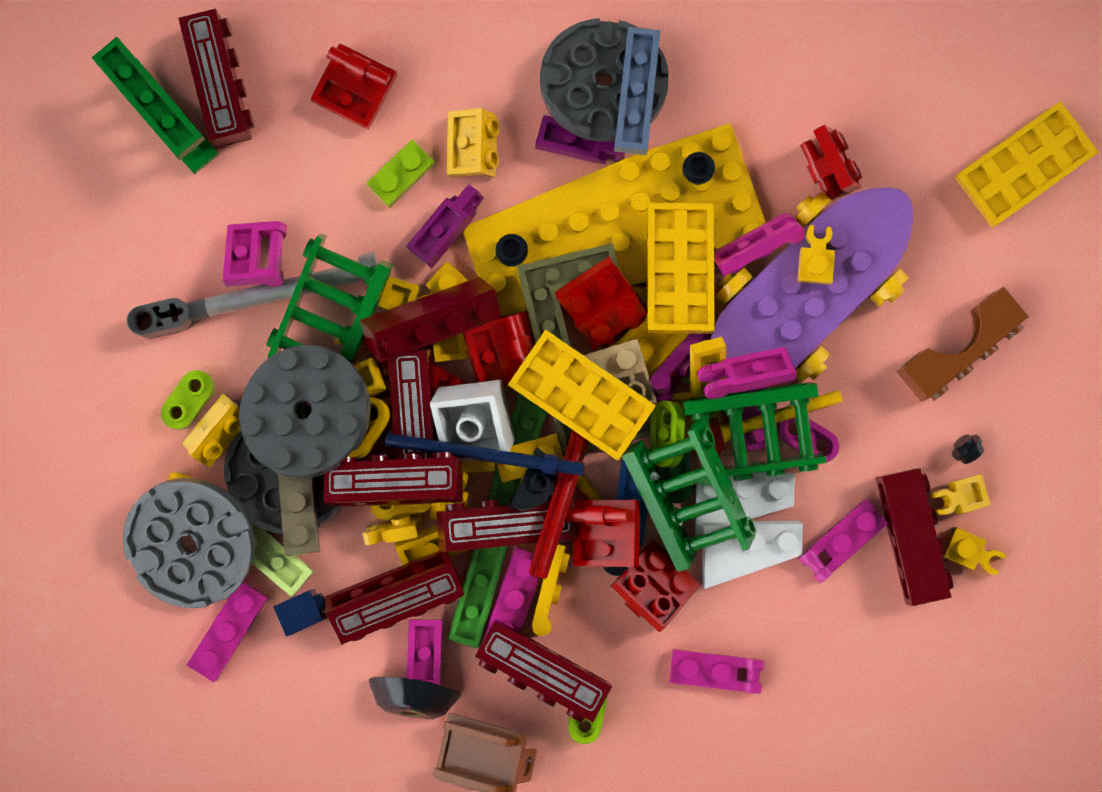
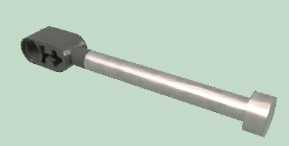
[127,251,378,339]

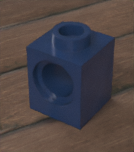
[273,589,327,637]

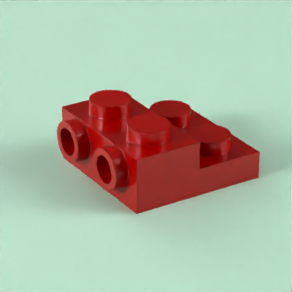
[555,256,647,349]

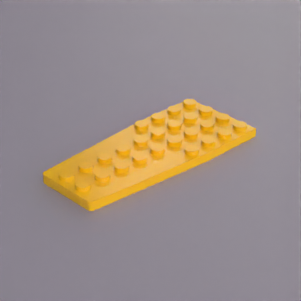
[463,123,766,318]

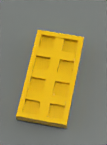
[954,101,1099,228]
[647,203,714,334]
[508,330,656,461]

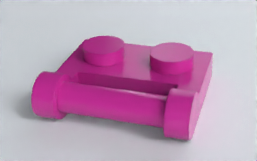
[223,221,287,287]

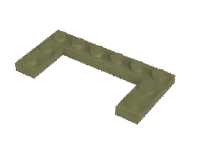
[517,243,651,457]

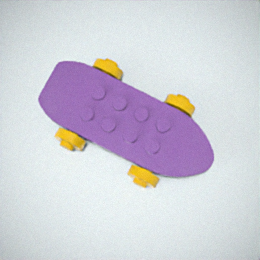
[710,187,913,383]

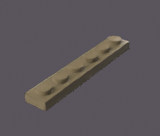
[278,402,320,556]

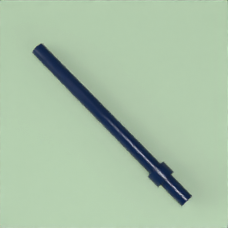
[385,433,585,476]

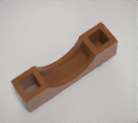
[896,286,1029,401]

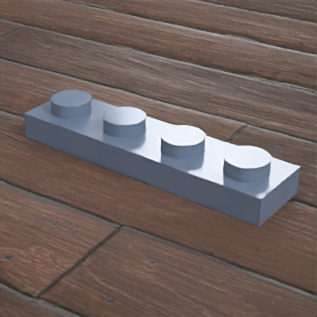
[614,27,660,155]

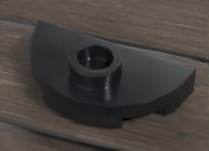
[508,447,557,511]

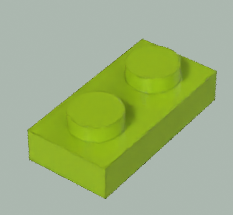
[366,139,435,208]

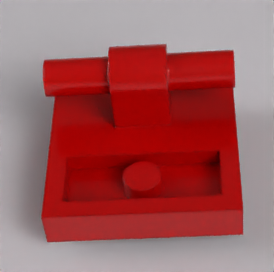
[310,43,398,131]
[800,124,863,201]
[462,311,535,387]
[565,500,640,567]
[610,540,701,633]

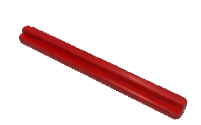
[529,430,589,579]

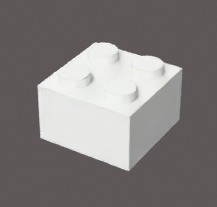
[430,380,515,461]

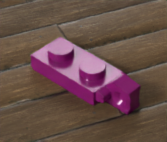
[535,115,626,164]
[406,184,484,269]

